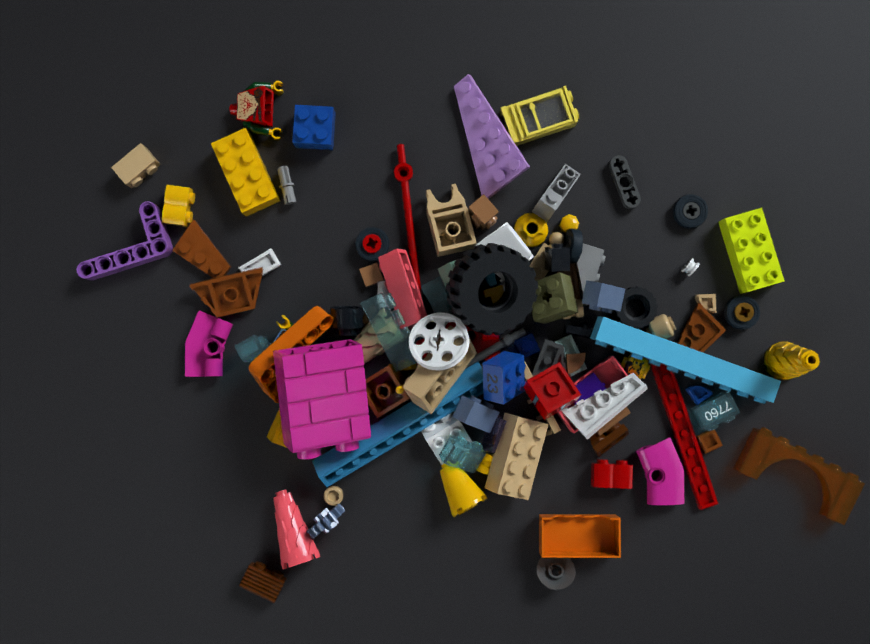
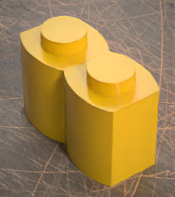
[162,185,195,227]

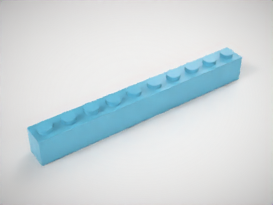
[590,316,781,404]

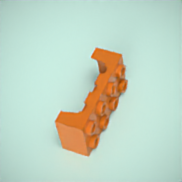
[539,514,621,558]

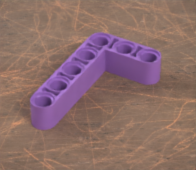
[76,201,173,280]

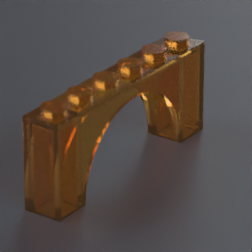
[733,427,865,525]

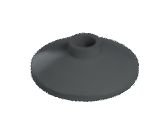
[536,557,576,590]

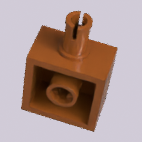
[366,362,410,418]

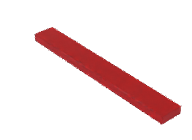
[650,364,719,510]

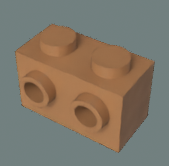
[468,194,499,230]

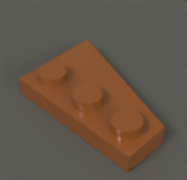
[172,219,231,278]
[677,303,726,353]

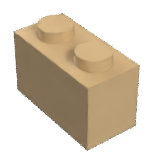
[111,143,161,188]

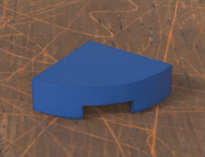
[685,386,713,405]

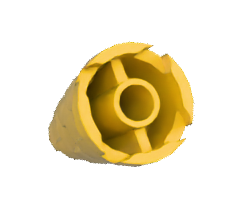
[764,342,820,380]

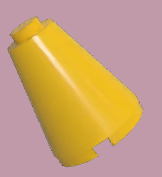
[440,460,488,517]

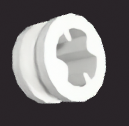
[681,258,700,277]

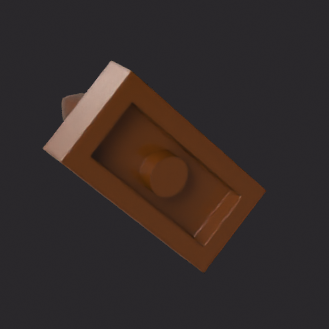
[590,422,629,457]

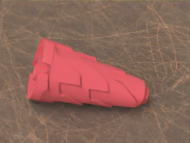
[273,490,320,569]

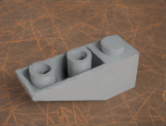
[532,164,581,222]
[575,243,606,306]

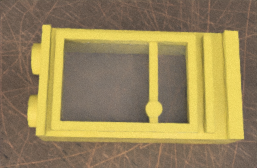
[499,86,579,146]

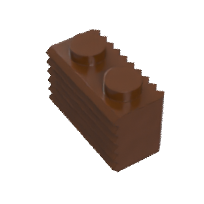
[239,561,287,603]

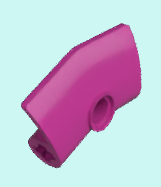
[185,311,233,377]
[636,437,684,505]

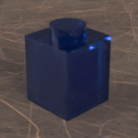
[514,333,540,358]

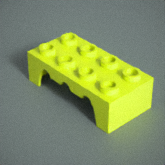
[718,208,785,294]

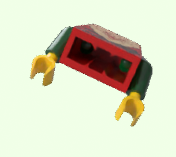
[229,81,284,140]

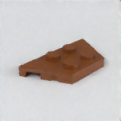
[189,267,263,318]

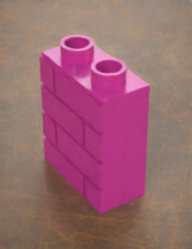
[273,339,371,459]

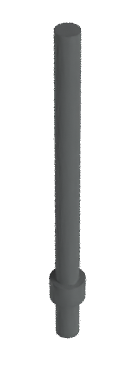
[466,328,526,368]

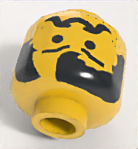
[621,353,651,380]

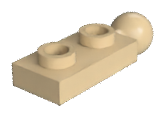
[529,232,564,281]

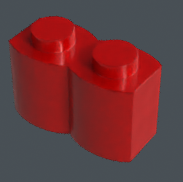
[591,459,633,489]

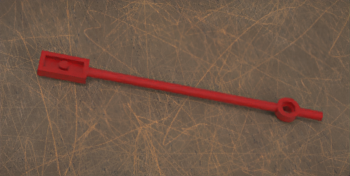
[394,144,422,366]

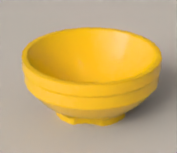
[514,213,548,247]

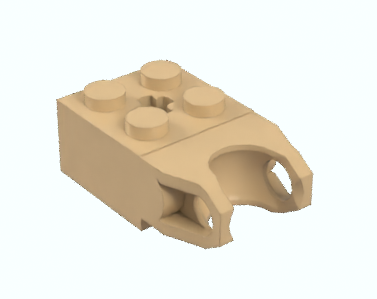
[426,184,477,257]

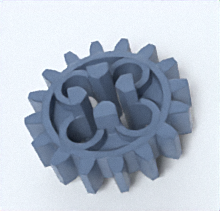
[307,503,345,539]

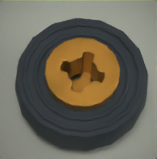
[724,295,760,330]

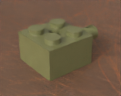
[532,272,579,324]

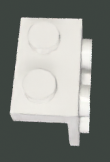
[421,411,474,465]

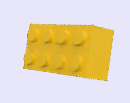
[211,128,280,217]

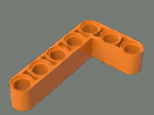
[249,306,333,403]

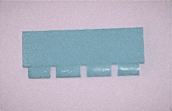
[361,293,417,372]

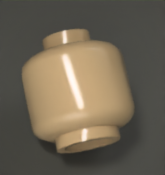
[646,314,676,339]

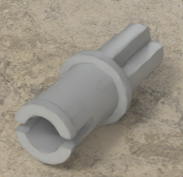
[277,166,297,205]

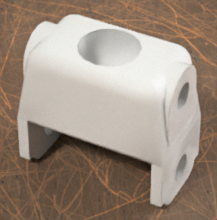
[474,222,534,283]

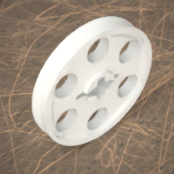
[409,313,469,371]

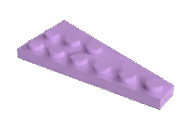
[454,74,530,199]

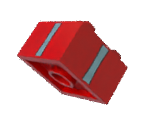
[524,362,581,420]

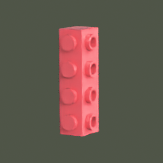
[378,249,427,330]

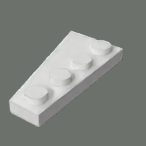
[561,373,648,439]

